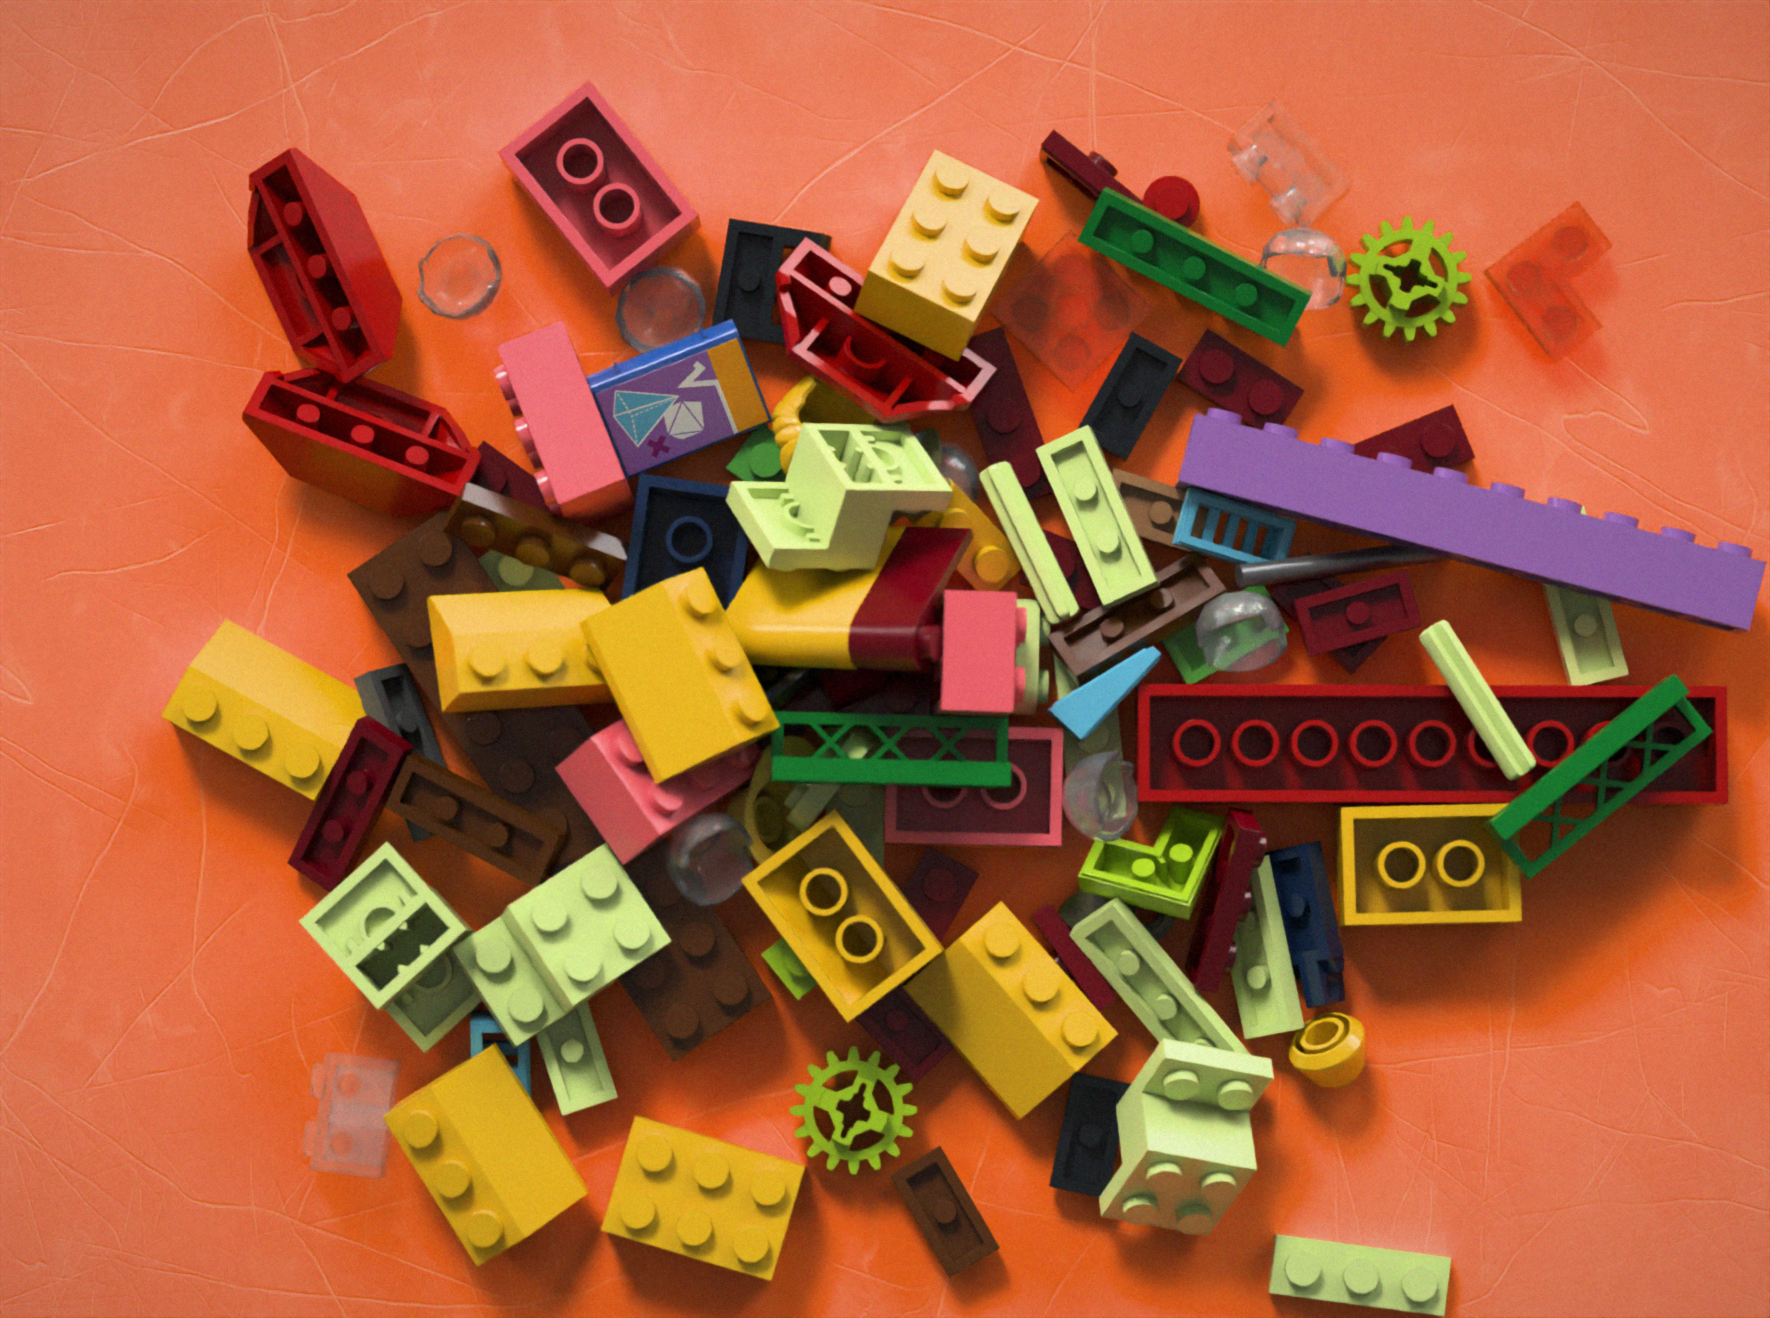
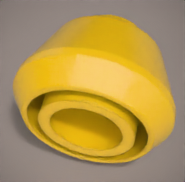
[1289,1012,1365,1088]

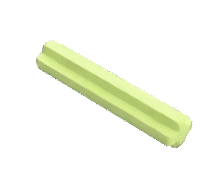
[979,461,1080,625]
[1419,620,1536,780]

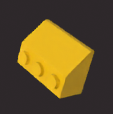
[579,567,780,784]
[427,587,615,713]
[161,619,367,802]
[741,809,945,1023]
[903,901,1118,1121]
[382,1043,589,1267]

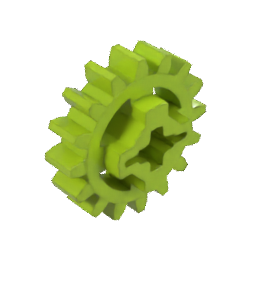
[1343,216,1472,345]
[790,1046,917,1174]

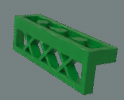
[1077,186,1313,347]
[1483,674,1713,880]
[770,711,1011,789]

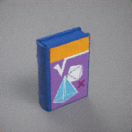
[586,319,772,479]

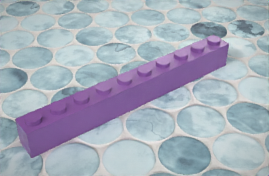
[1175,408,1766,635]

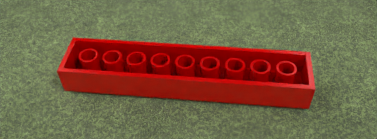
[1134,684,1728,807]

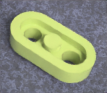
[1011,599,1050,715]
[784,727,876,833]

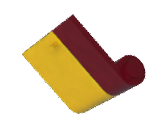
[725,526,973,673]

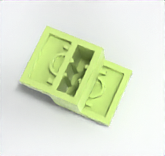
[726,423,953,572]
[299,842,483,1053]
[450,843,671,1049]
[1099,1038,1274,1236]

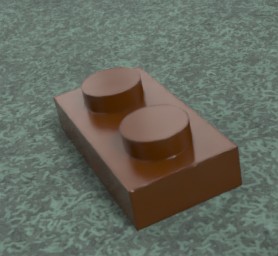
[890,1146,1000,1278]

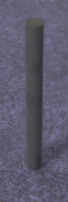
[1235,544,1451,588]

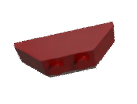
[247,148,403,384]
[775,237,997,424]
[242,368,482,518]

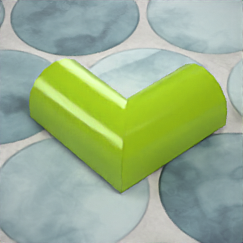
[1078,804,1226,920]

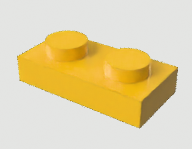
[907,478,1022,592]

